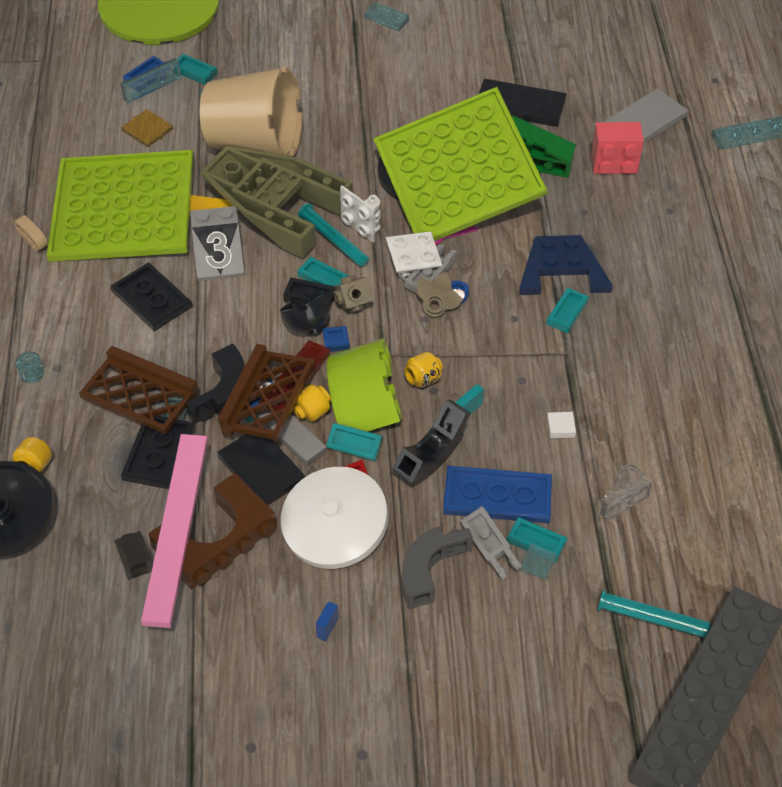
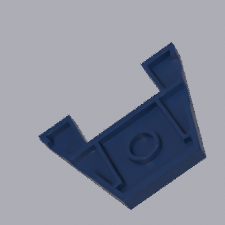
[519,235,612,295]

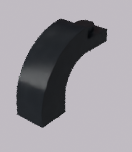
[186,344,245,424]
[391,399,471,484]

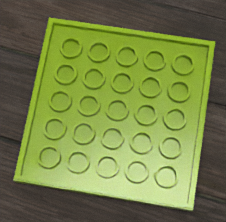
[373,87,548,241]
[46,150,194,262]

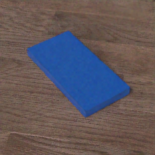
[443,466,552,524]

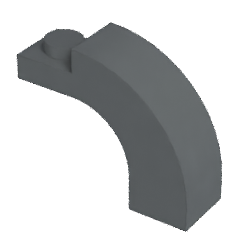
[402,526,473,610]

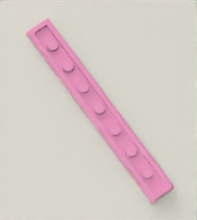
[141,434,208,628]

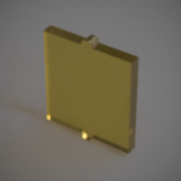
[121,109,174,147]

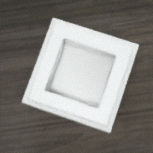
[547,412,576,438]

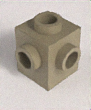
[333,275,374,312]

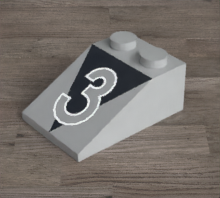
[190,206,245,281]

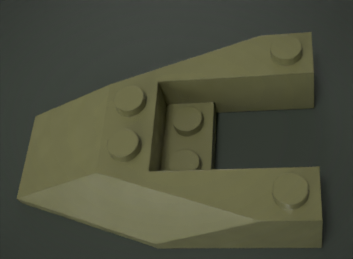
[200,145,353,258]

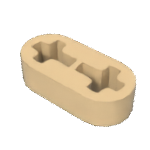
[13,215,48,252]

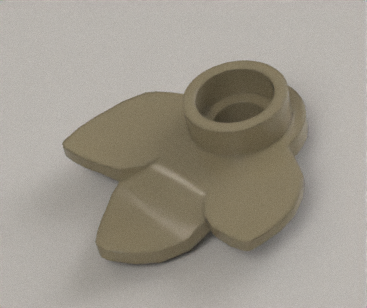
[417,272,465,317]

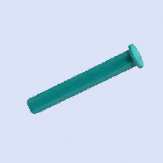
[298,203,369,267]
[597,589,711,638]

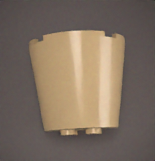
[200,67,303,156]

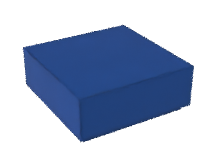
[322,326,350,352]
[316,602,338,641]

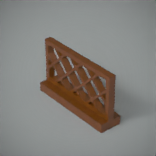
[217,344,315,440]
[79,346,199,434]

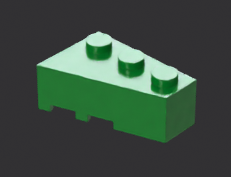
[512,115,576,178]

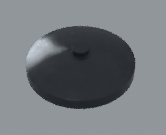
[0,461,54,557]

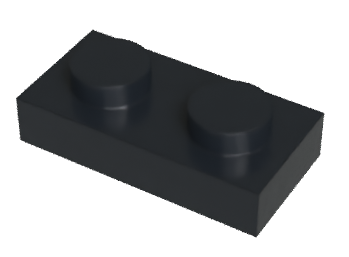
[283,277,336,308]

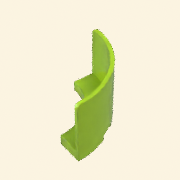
[327,338,403,431]

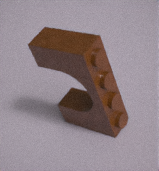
[148,473,277,590]

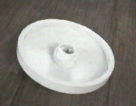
[281,467,389,569]

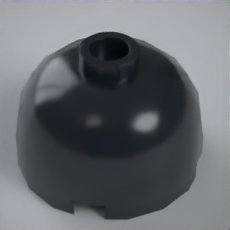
[280,291,330,336]

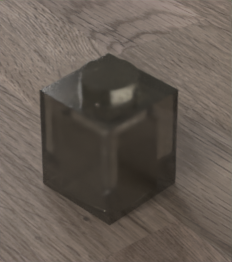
[114,531,153,580]

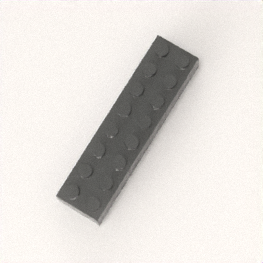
[629,586,782,787]

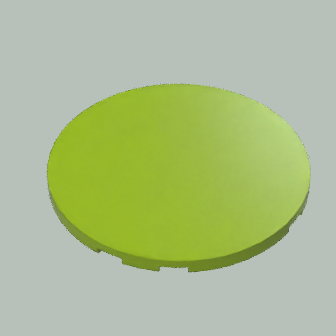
[98,0,219,45]

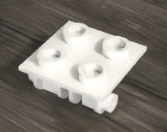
[340,186,380,243]
[386,232,442,281]

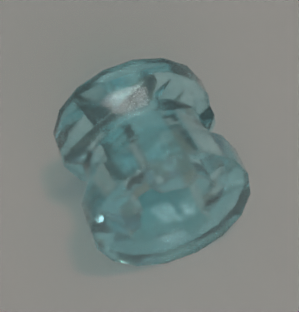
[15,351,44,383]

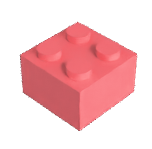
[591,122,644,174]

